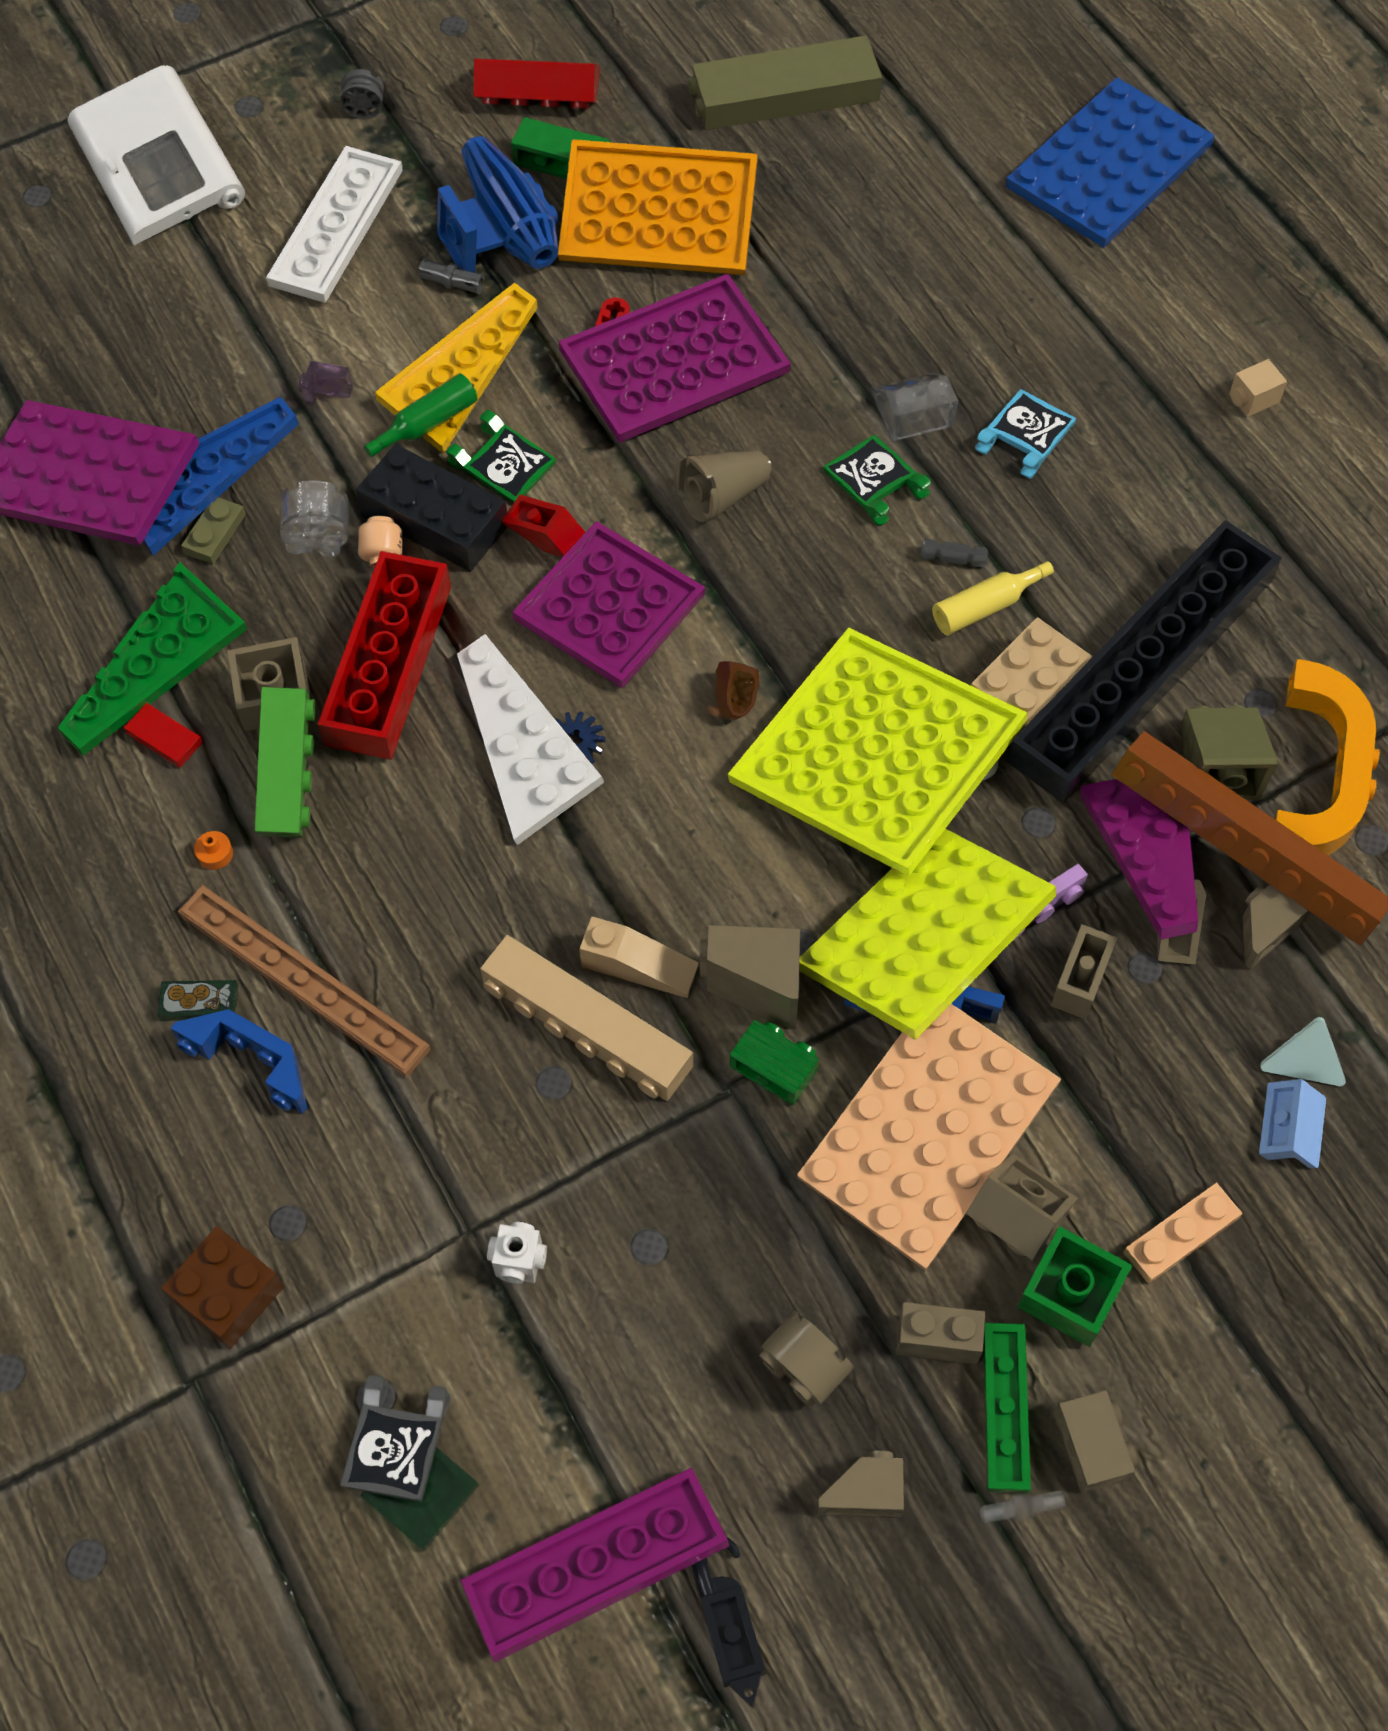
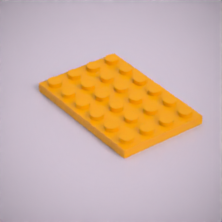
[558,139,757,275]

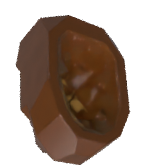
[715,661,759,720]

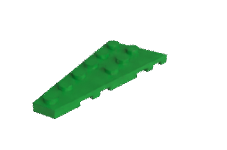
[58,562,247,756]

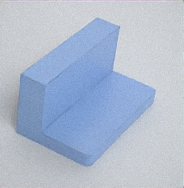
[1259,1079,1326,1168]

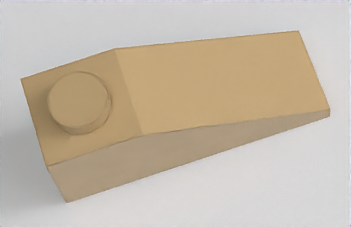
[579,916,699,998]

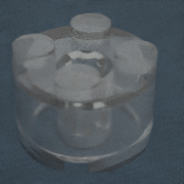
[280,480,349,557]

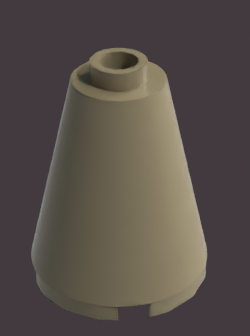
[676,450,772,522]

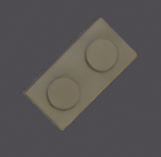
[1050,924,1117,1019]
[896,1302,985,1364]
[1054,1390,1137,1494]

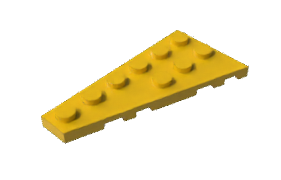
[375,283,538,454]

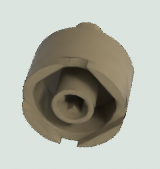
[759,1311,854,1408]

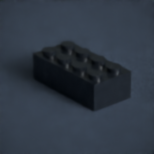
[356,443,507,572]

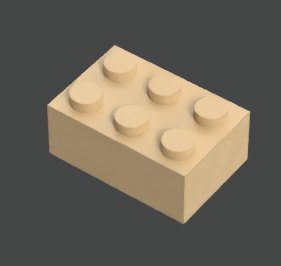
[971,617,1093,736]

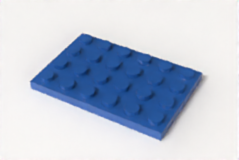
[1005,77,1215,248]

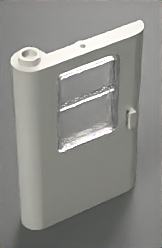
[67,65,245,245]

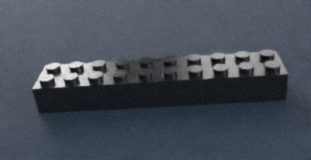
[1007,520,1282,804]

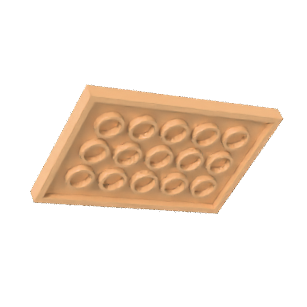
[797,1004,1061,1271]

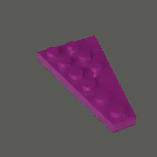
[1080,779,1198,940]

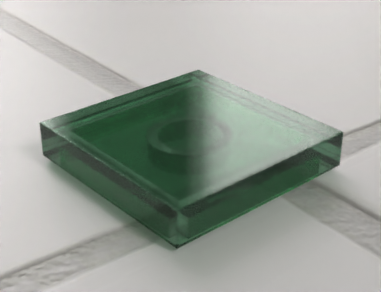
[360,1447,479,1552]

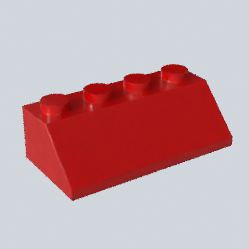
[474,58,600,109]

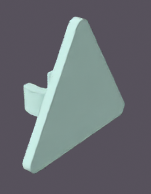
[1261,1017,1346,1086]

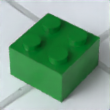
[1017,1226,1133,1348]

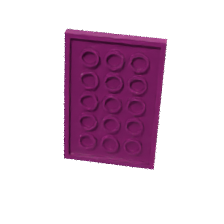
[559,274,791,443]
[0,400,200,546]

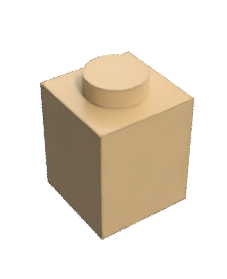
[1229,359,1287,417]

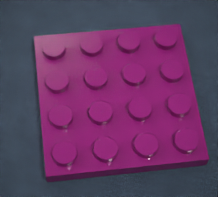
[512,521,705,689]

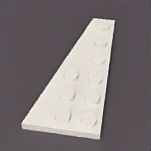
[457,634,604,845]

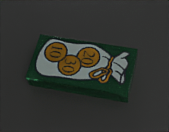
[158,980,239,1021]

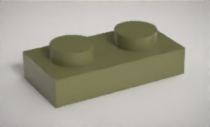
[181,497,246,565]

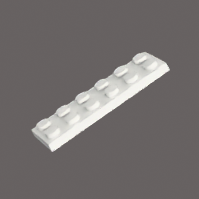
[266,146,403,303]

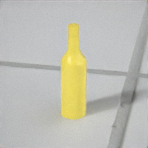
[932,561,1054,636]

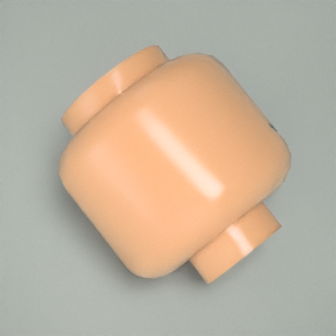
[358,516,402,568]

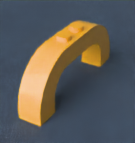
[1274,659,1380,855]

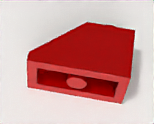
[501,495,585,557]

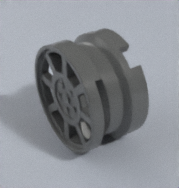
[340,69,384,119]

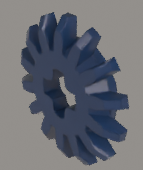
[554,711,606,764]

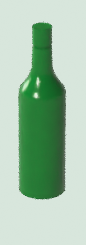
[364,373,478,457]

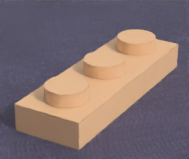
[1123,1183,1243,1284]

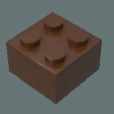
[161,1226,284,1349]

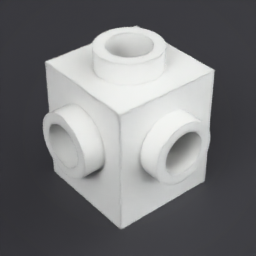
[487,1222,547,1284]

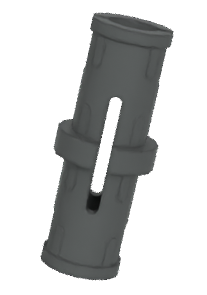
[418,259,485,295]

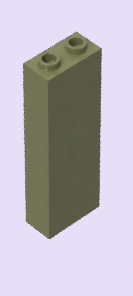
[688,35,882,130]

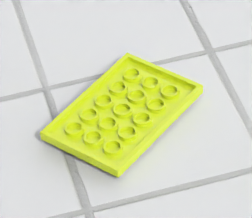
[799,829,1056,1040]

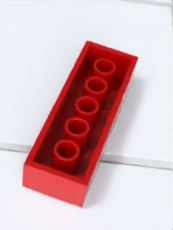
[317,551,451,760]

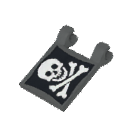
[340,1375,451,1502]

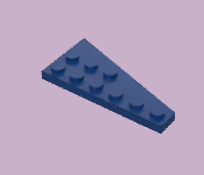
[143,396,299,556]

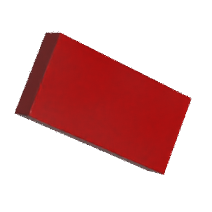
[123,703,203,768]

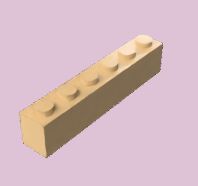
[480,935,693,1102]

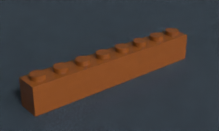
[1111,731,1388,946]

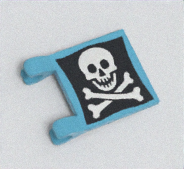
[975,389,1076,479]

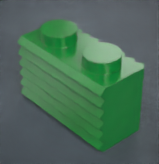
[729,1020,820,1106]

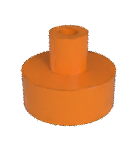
[194,831,233,870]

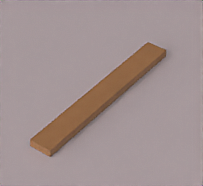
[178,885,431,1078]

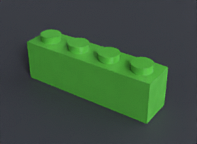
[255,687,315,837]

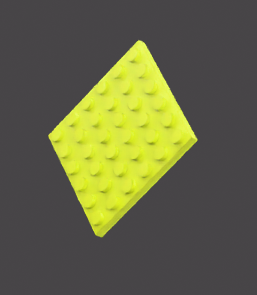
[728,627,1027,877]

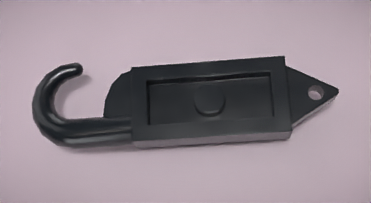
[691,1537,766,1708]

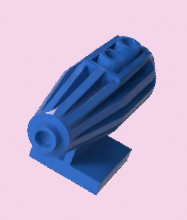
[437,136,558,273]

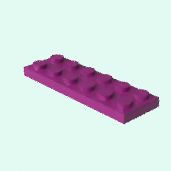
[461,1467,729,1663]

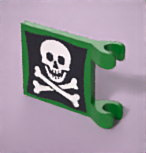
[446,410,556,504]
[823,434,931,526]

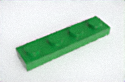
[983,1323,1031,1493]

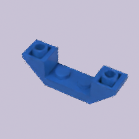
[171,1009,307,1114]

